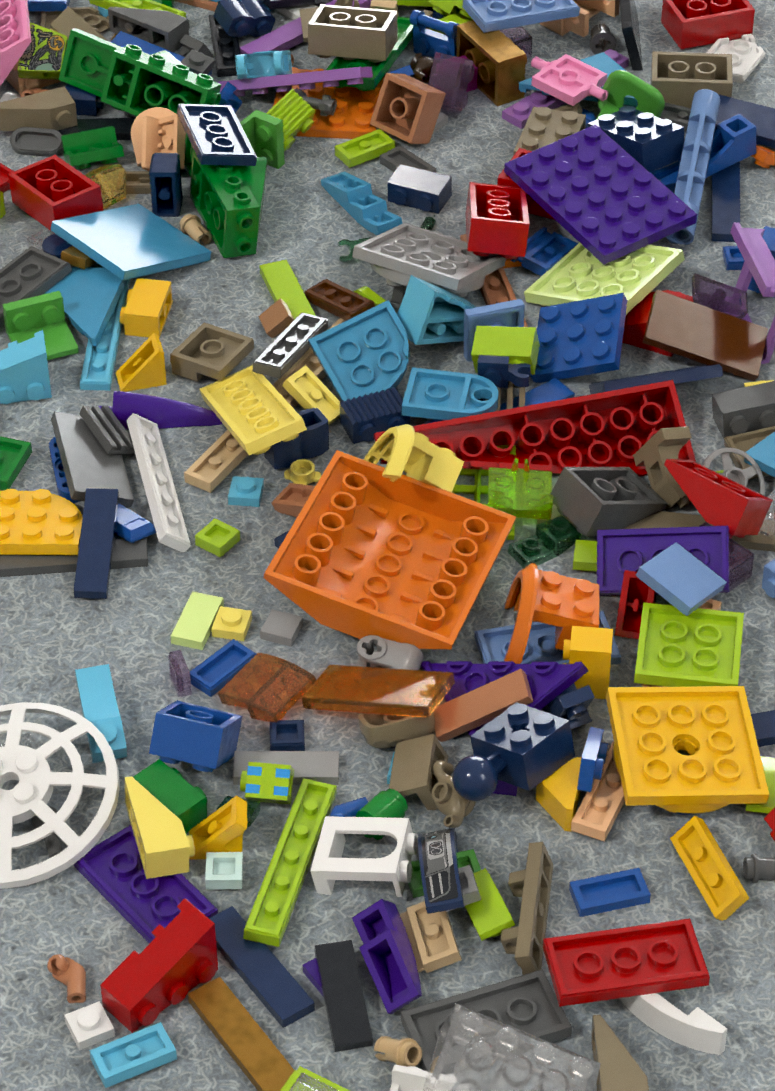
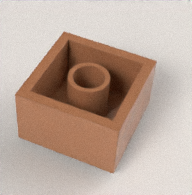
[370,73,446,144]

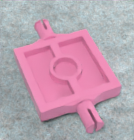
[531,54,609,106]

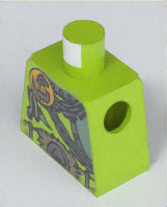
[17,22,68,79]

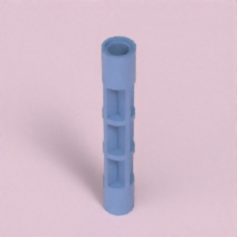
[666,89,720,245]

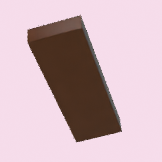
[304,279,375,321]

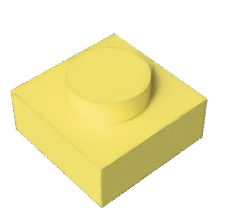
[211,606,252,641]

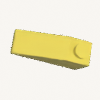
[125,776,195,879]

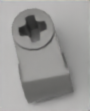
[357,635,424,688]

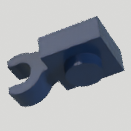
[477,355,531,388]

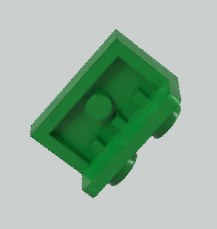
[61,126,124,169]

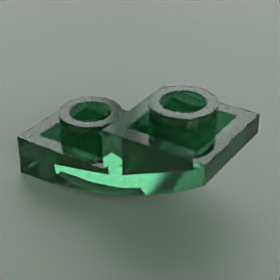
[508,516,581,568]

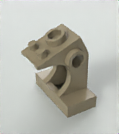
[633,426,692,511]

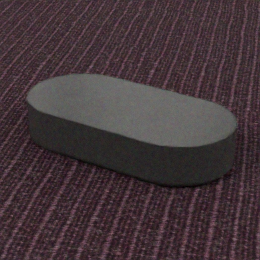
[10,127,63,157]

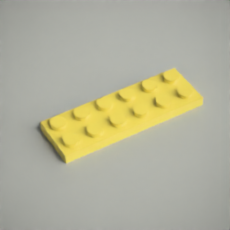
[199,365,307,456]

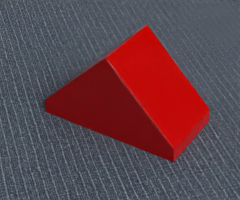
[614,570,656,639]

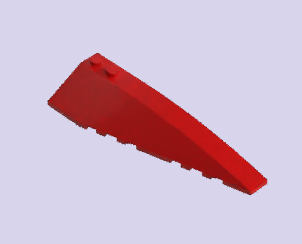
[374,380,696,476]

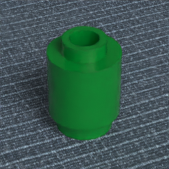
[356,789,408,840]

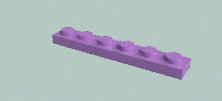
[502,49,629,129]
[218,67,373,97]

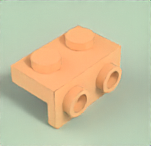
[141,114,185,171]

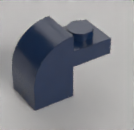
[541,683,595,730]

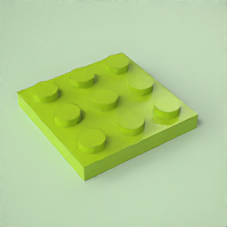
[634,602,744,687]

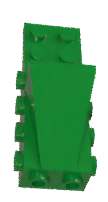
[58,28,222,117]
[184,134,267,258]

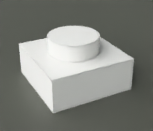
[64,1001,115,1050]

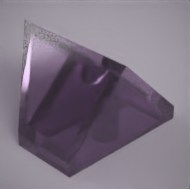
[692,273,748,319]

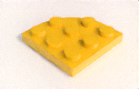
[0,489,83,555]

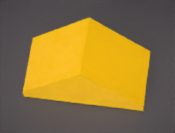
[115,333,167,392]
[536,757,582,832]

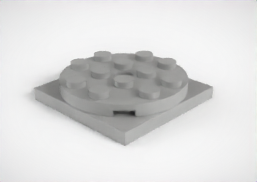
[352,223,506,297]

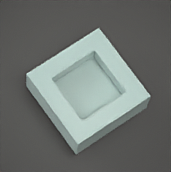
[205,852,243,890]

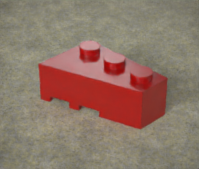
[100,898,218,1033]

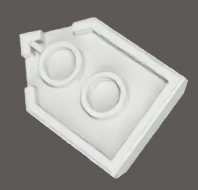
[706,33,765,83]

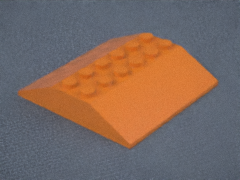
[263,450,516,650]

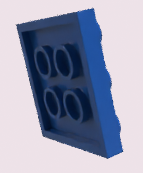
[530,293,628,383]

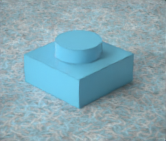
[228,476,264,507]

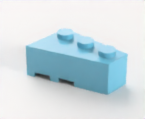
[397,275,476,345]
[0,330,52,404]

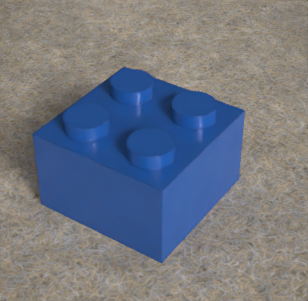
[149,700,242,772]

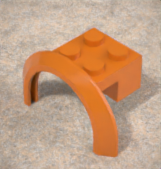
[504,563,599,664]

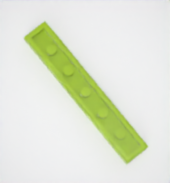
[243,778,337,947]

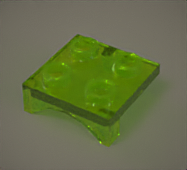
[487,458,553,520]

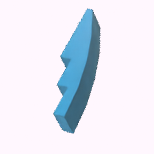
[321,171,402,235]

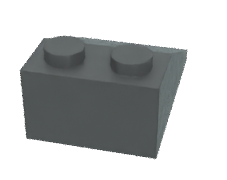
[548,467,668,537]

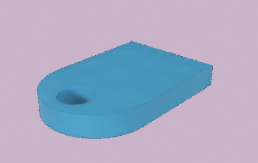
[402,367,498,420]

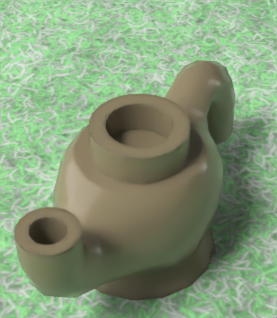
[432,760,476,828]

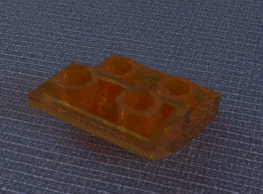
[218,652,317,723]

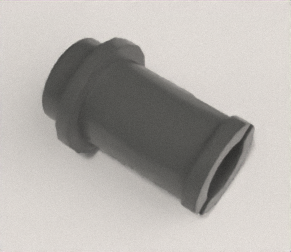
[743,854,775,883]

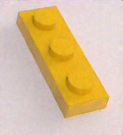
[670,816,749,921]

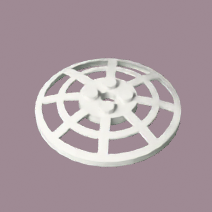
[0,702,120,889]

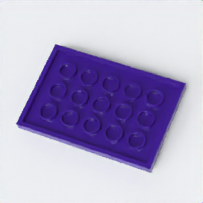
[504,124,697,265]

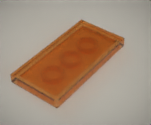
[301,665,455,718]

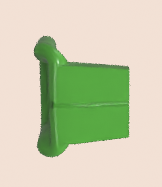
[596,70,665,120]

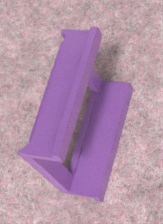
[705,222,775,364]

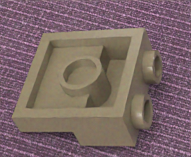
[170,322,254,382]

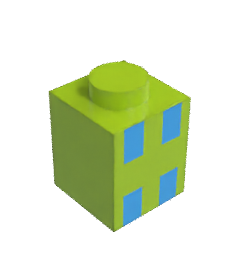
[240,762,295,805]

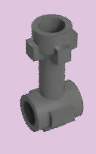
[294,89,337,117]

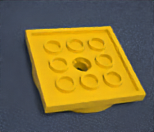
[606,686,769,814]

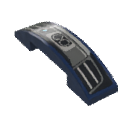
[418,828,464,914]

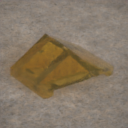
[84,164,127,209]

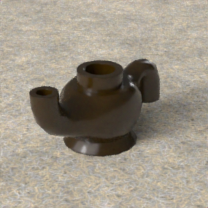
[410,53,443,83]

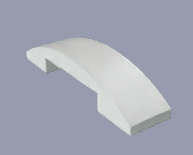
[619,993,727,1055]

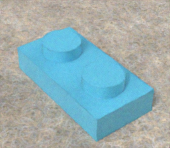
[89,1022,177,1088]

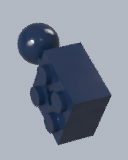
[452,702,575,801]

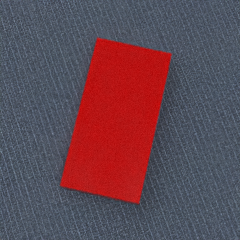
[543,918,710,1007]

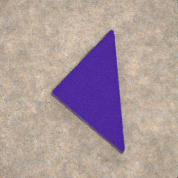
[420,661,589,736]

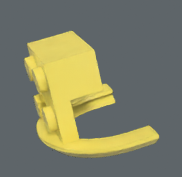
[363,424,464,493]

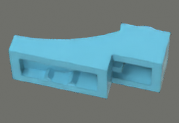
[75,664,127,763]

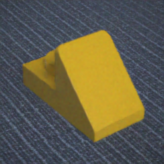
[189,795,248,860]

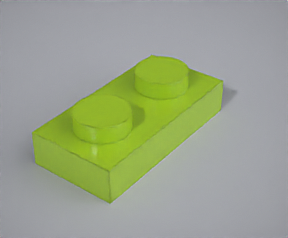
[335,129,395,168]

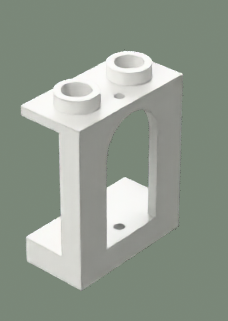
[310,816,418,897]

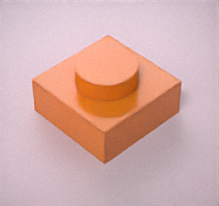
[751,145,775,169]

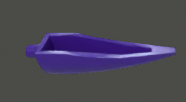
[98,391,223,430]

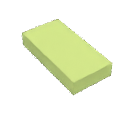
[171,591,224,650]

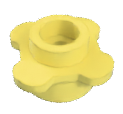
[284,459,321,485]

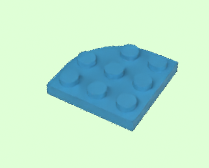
[308,300,410,401]

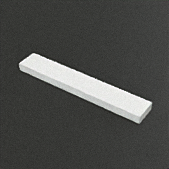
[126,413,191,552]

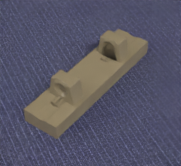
[501,841,554,975]

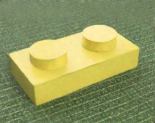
[282,365,340,425]

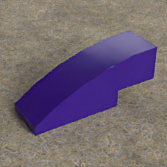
[352,899,422,1014]

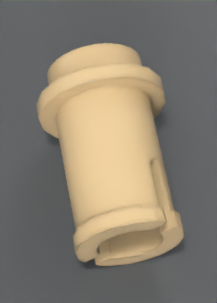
[180,214,212,246]
[374,1036,422,1067]

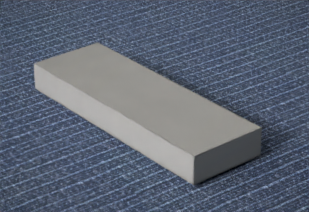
[233,751,339,785]

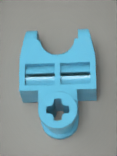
[235,50,293,79]

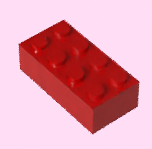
[465,182,530,259]

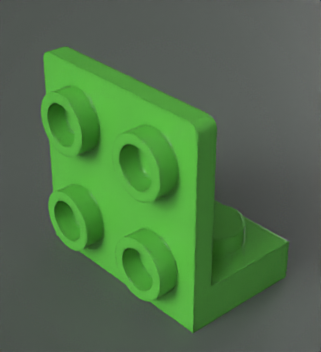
[240,110,285,169]
[2,291,79,360]

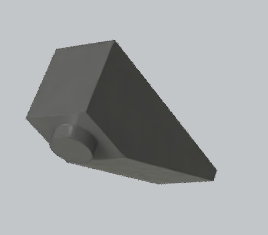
[108,7,189,52]

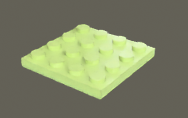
[524,242,685,315]

